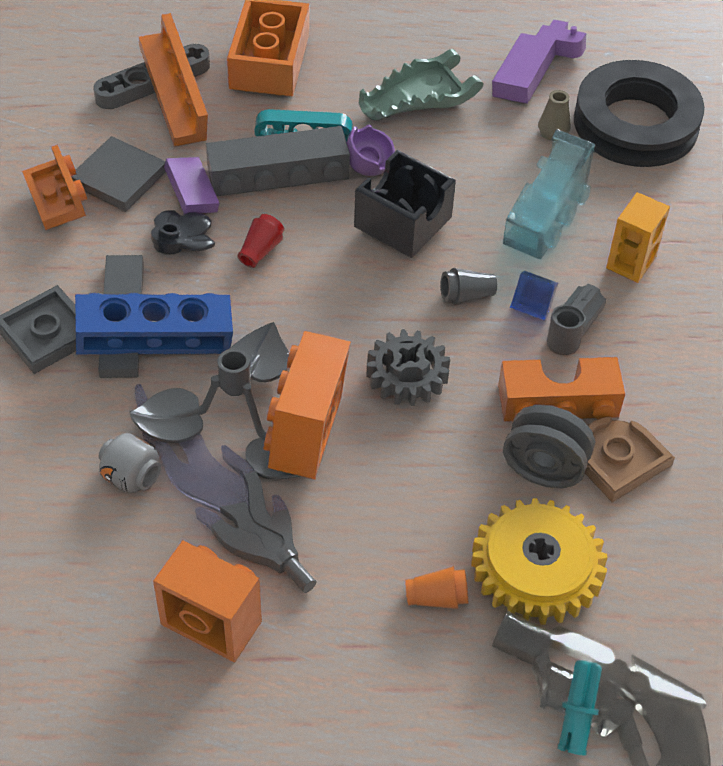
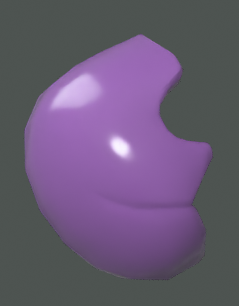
[346,125,395,176]

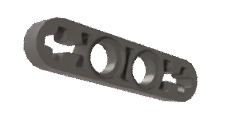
[93,44,210,109]

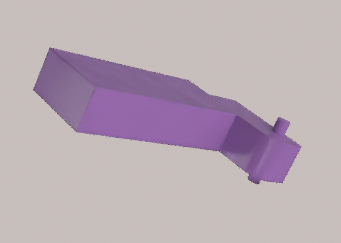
[492,19,586,104]

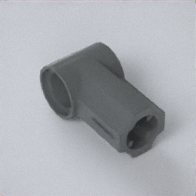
[547,283,606,355]

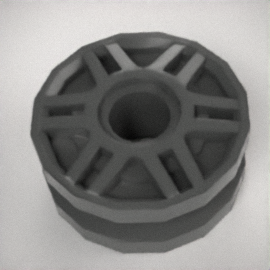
[503,405,596,489]

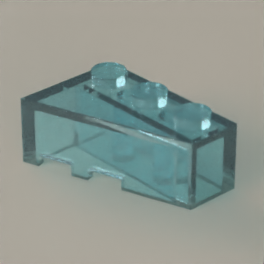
[503,129,595,260]

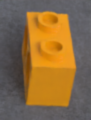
[606,192,670,283]

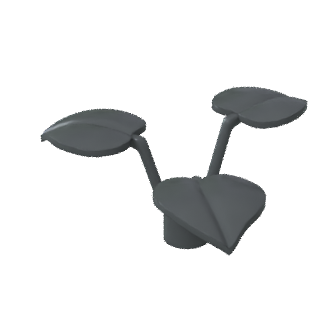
[130,322,301,480]

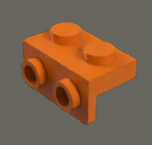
[22,144,87,230]

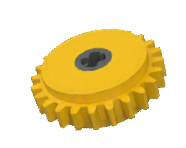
[471,498,608,625]

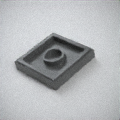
[71,136,166,211]
[0,285,76,374]

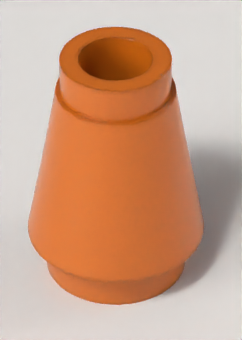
[405,566,469,609]

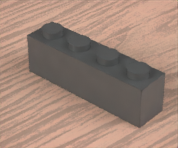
[206,126,350,196]

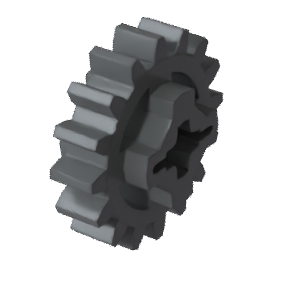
[366,329,450,406]

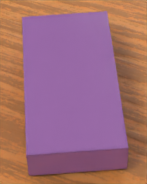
[164,157,220,214]

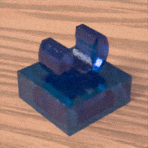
[510,270,559,320]

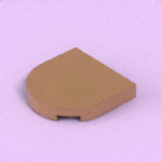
[585,417,675,503]

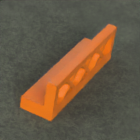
[139,13,208,147]

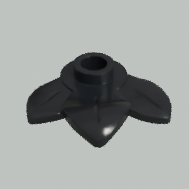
[151,210,215,254]

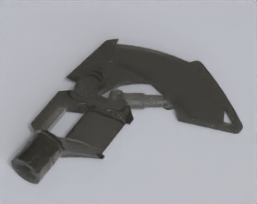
[492,611,711,766]

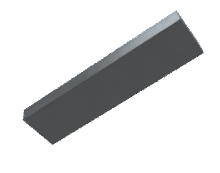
[98,255,144,378]

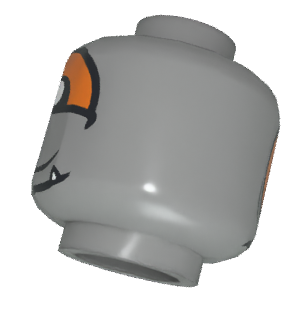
[99,433,161,493]

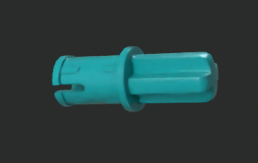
[557,660,602,756]

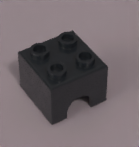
[354,150,456,258]

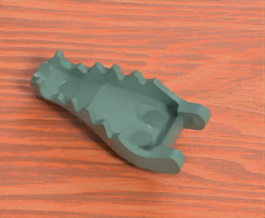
[359,49,484,121]

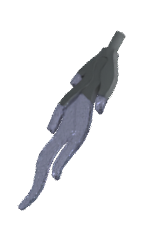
[135,384,317,593]

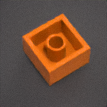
[153,540,262,663]

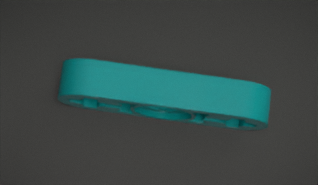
[254,109,353,142]

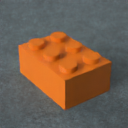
[227,0,309,96]
[263,331,351,479]

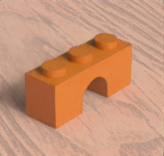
[498,357,625,422]

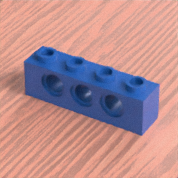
[75,293,233,355]

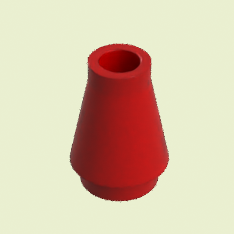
[237,214,285,268]

